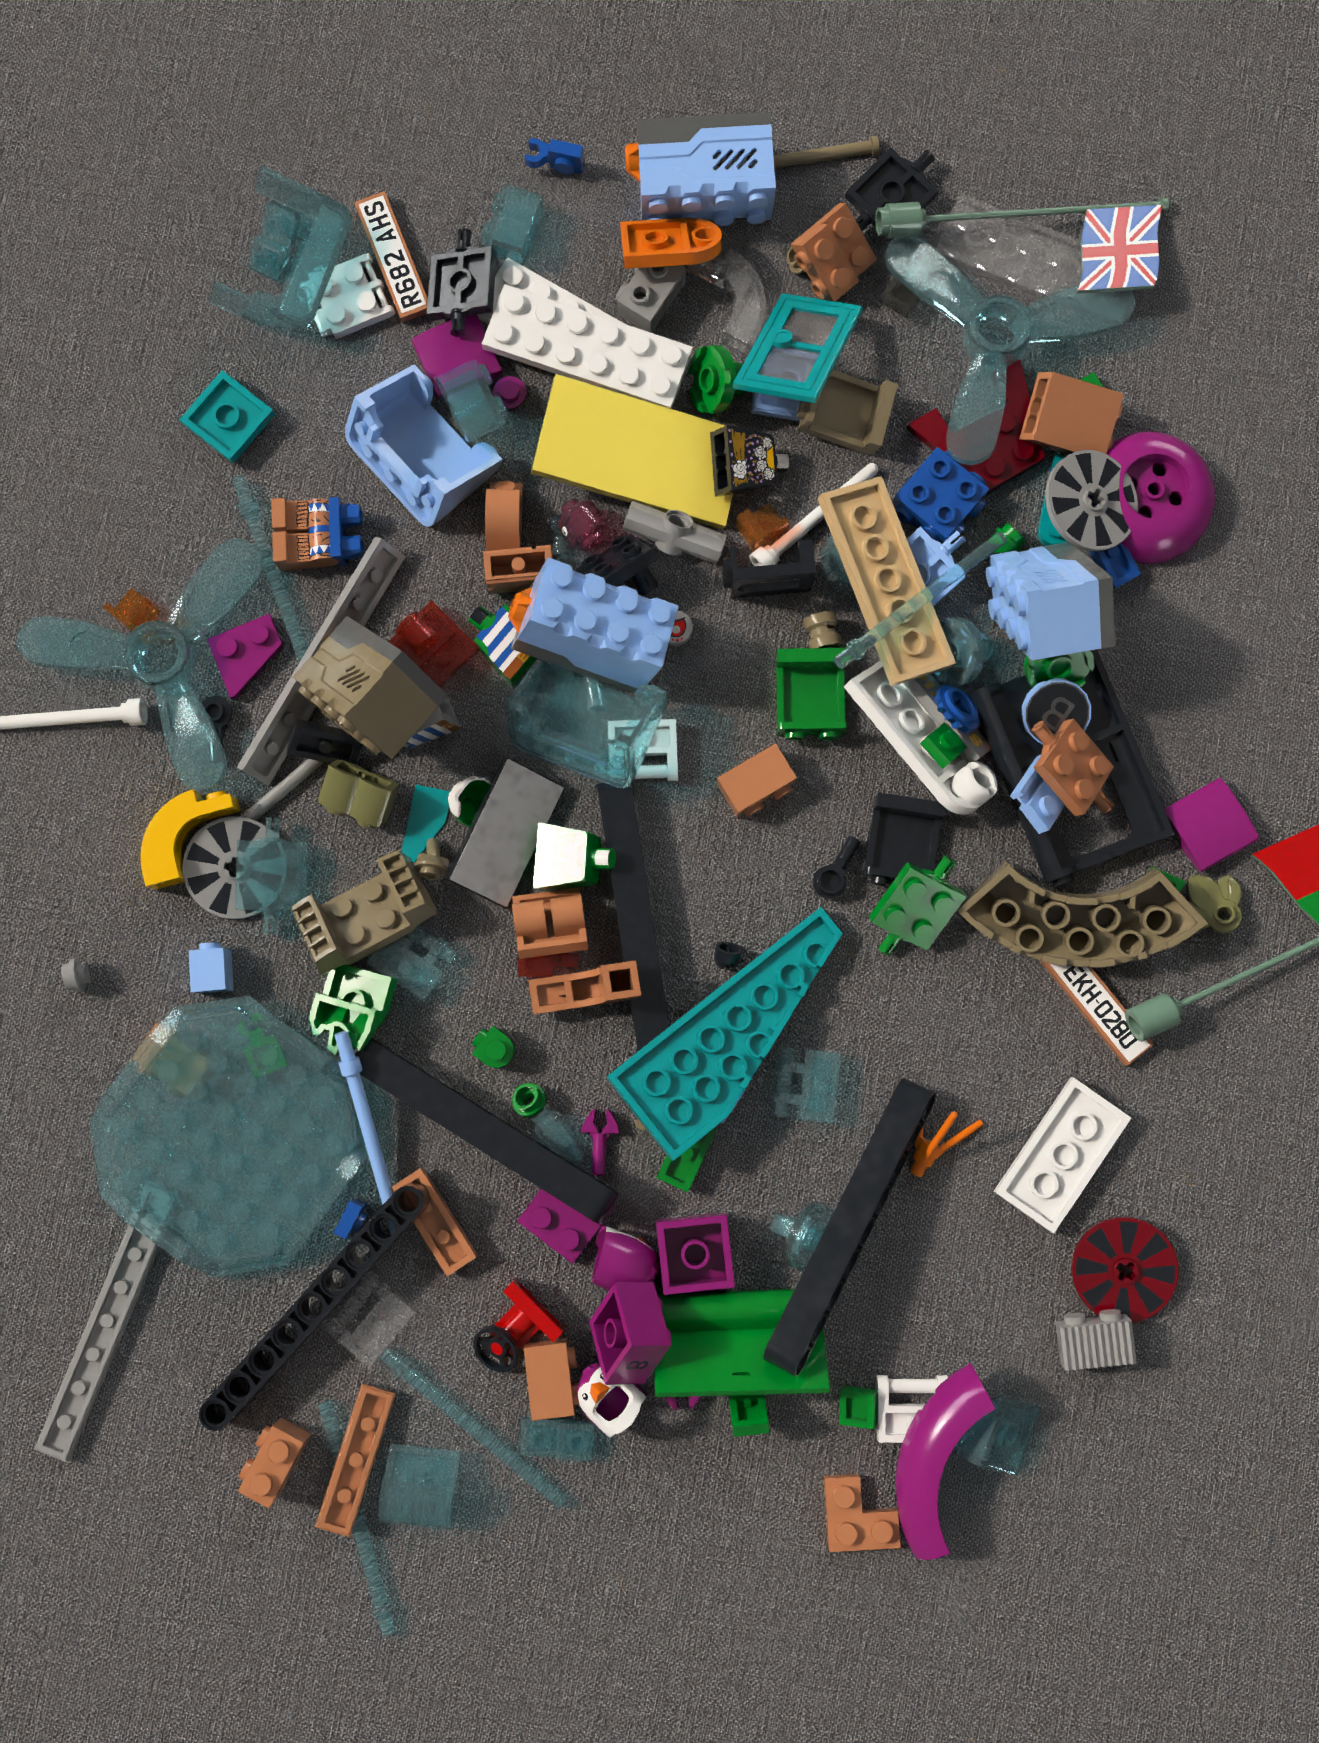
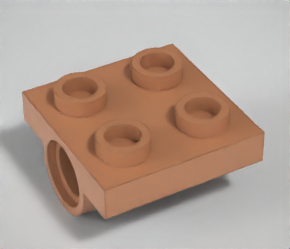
[512,888,588,959]

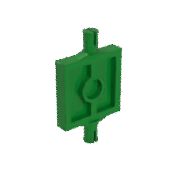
[869,855,966,956]

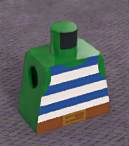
[468,605,537,687]

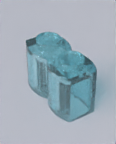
[481,184,544,265]

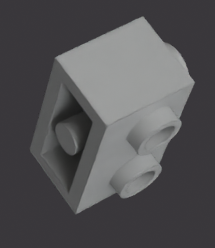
[615,265,686,333]

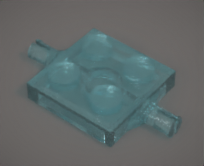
[235,817,307,934]

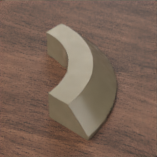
[957,861,1208,967]

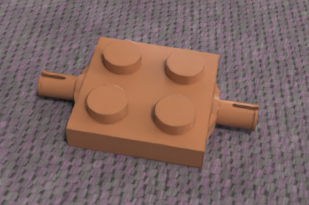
[1031,718,1114,816]

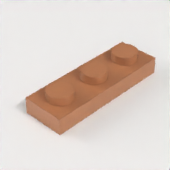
[392,1167,479,1276]

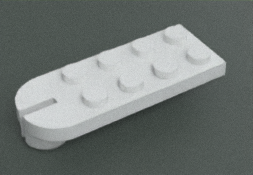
[844,660,997,815]

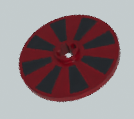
[1071,1216,1179,1322]

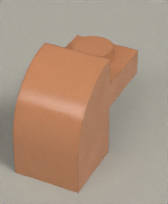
[485,480,524,551]

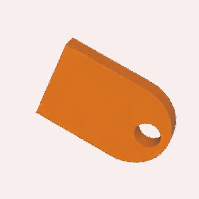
[620,218,722,269]

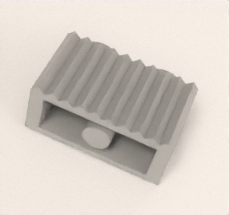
[1055,1309,1137,1371]

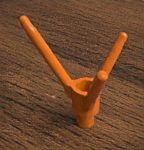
[909,1111,983,1177]

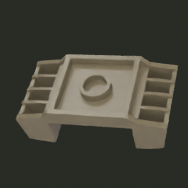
[291,850,438,975]

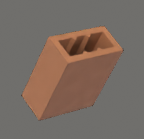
[1019,372,1124,454]

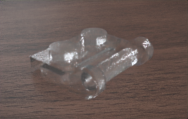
[323,1270,417,1368]

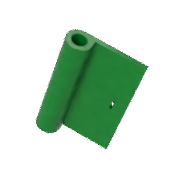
[654,1289,830,1397]

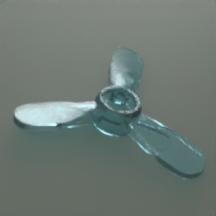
[885,237,1135,465]
[16,538,264,792]

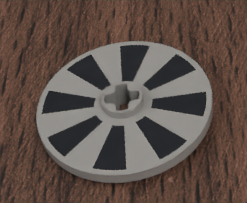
[1045,450,1138,551]
[182,817,287,919]

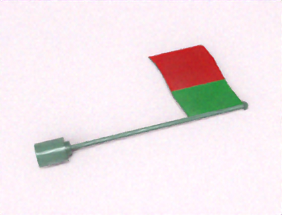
[1125,824,1319,1042]

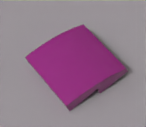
[411,315,502,399]
[1164,777,1259,873]

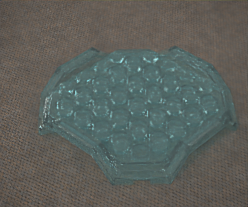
[89,995,368,1278]

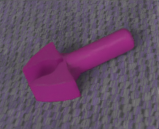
[581,1109,619,1176]

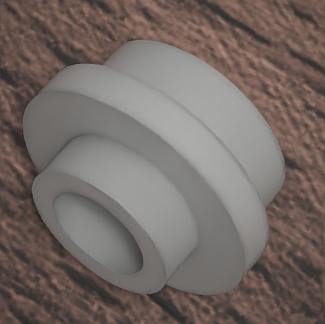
[61,958,90,992]

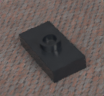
[287,719,362,765]

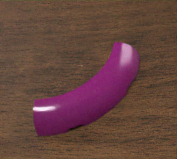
[895,1362,996,1560]

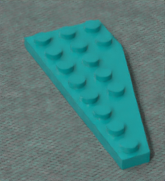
[606,907,843,1161]

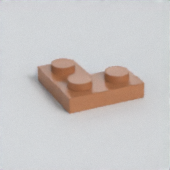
[823,1473,901,1552]

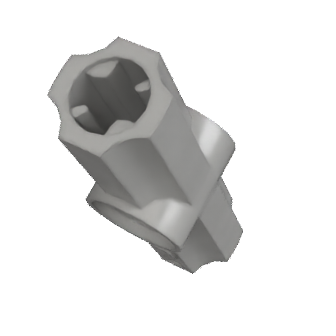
[622,501,727,564]

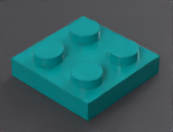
[179,370,276,464]

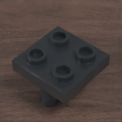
[575,534,658,595]

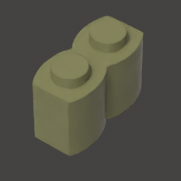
[318,759,399,829]

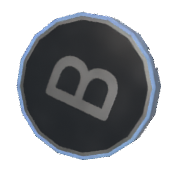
[1021,678,1091,744]

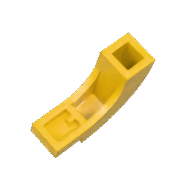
[140,789,241,890]

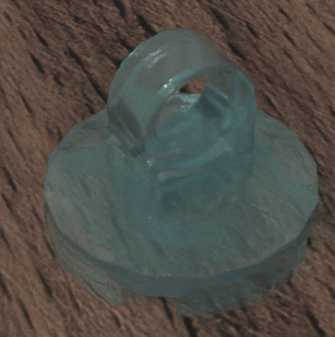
[934,617,996,686]
[769,1202,835,1273]

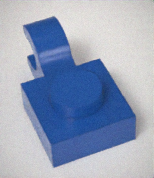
[525,138,584,174]

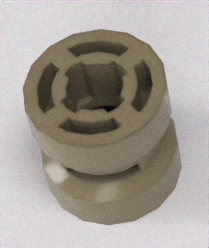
[803,611,843,648]

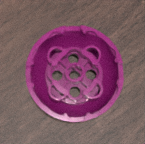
[1095,431,1215,564]

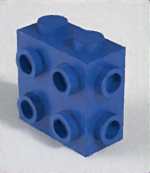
[892,447,989,544]

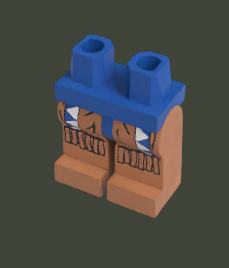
[271,497,364,571]

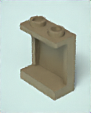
[796,367,898,456]

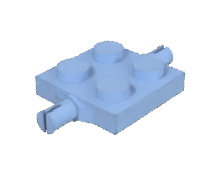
[907,526,966,606]

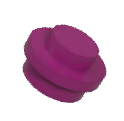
[493,376,526,410]

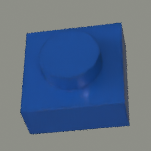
[334,1199,368,1239]

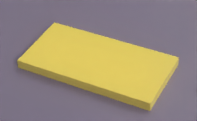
[531,374,733,530]

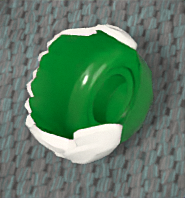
[448,776,491,828]

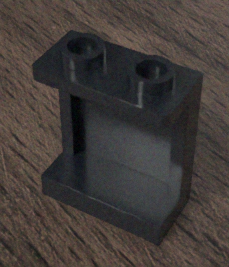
[863,792,946,887]

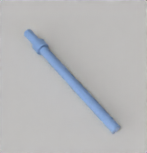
[334,1031,395,1235]

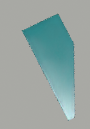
[402,785,451,863]

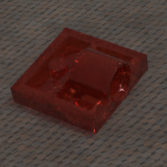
[388,600,480,688]

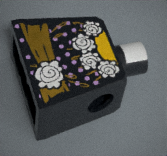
[710,425,789,497]

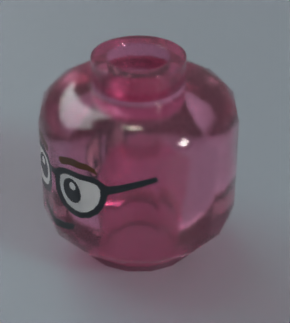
[557,499,607,551]

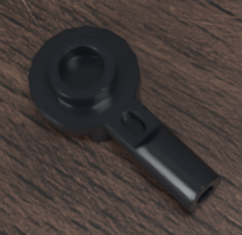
[198,696,233,764]
[812,836,860,900]

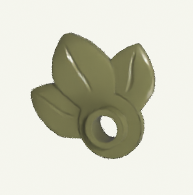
[1187,875,1242,934]

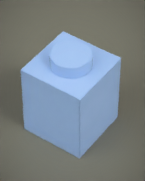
[189,942,234,994]

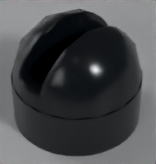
[714,942,743,970]

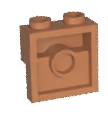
[790,203,877,301]

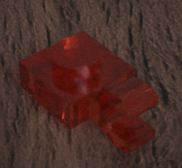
[518,953,579,977]

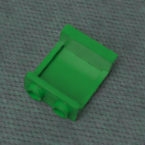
[775,648,847,741]

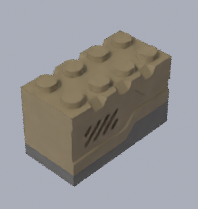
[293,616,448,759]

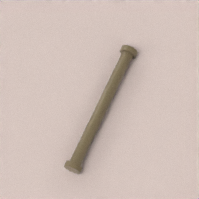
[773,136,880,169]

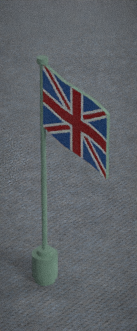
[875,197,1169,294]

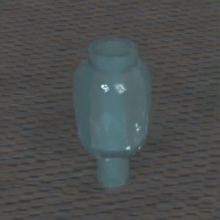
[531,1106,585,1164]

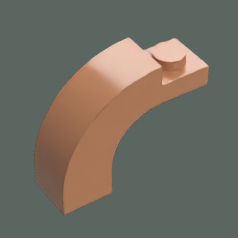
[528,960,641,1015]

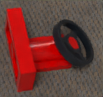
[473,1278,565,1372]

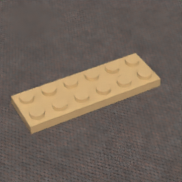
[818,476,956,687]

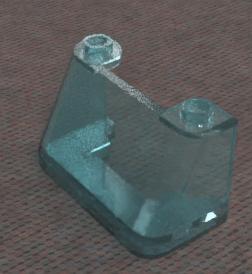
[506,658,667,788]

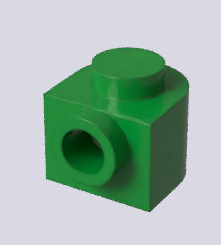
[472,1026,516,1068]

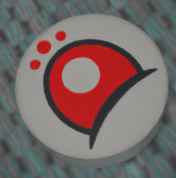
[669,611,693,646]

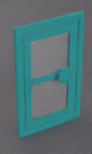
[733,293,863,403]

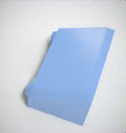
[345,364,503,527]

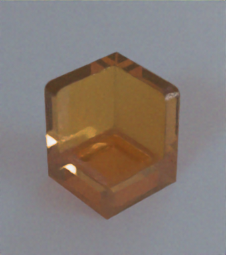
[736,504,789,552]
[102,588,161,637]

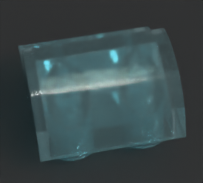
[379,1444,461,1530]

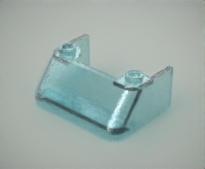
[209,165,352,329]

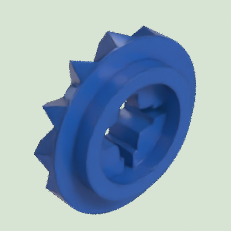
[934,685,980,734]

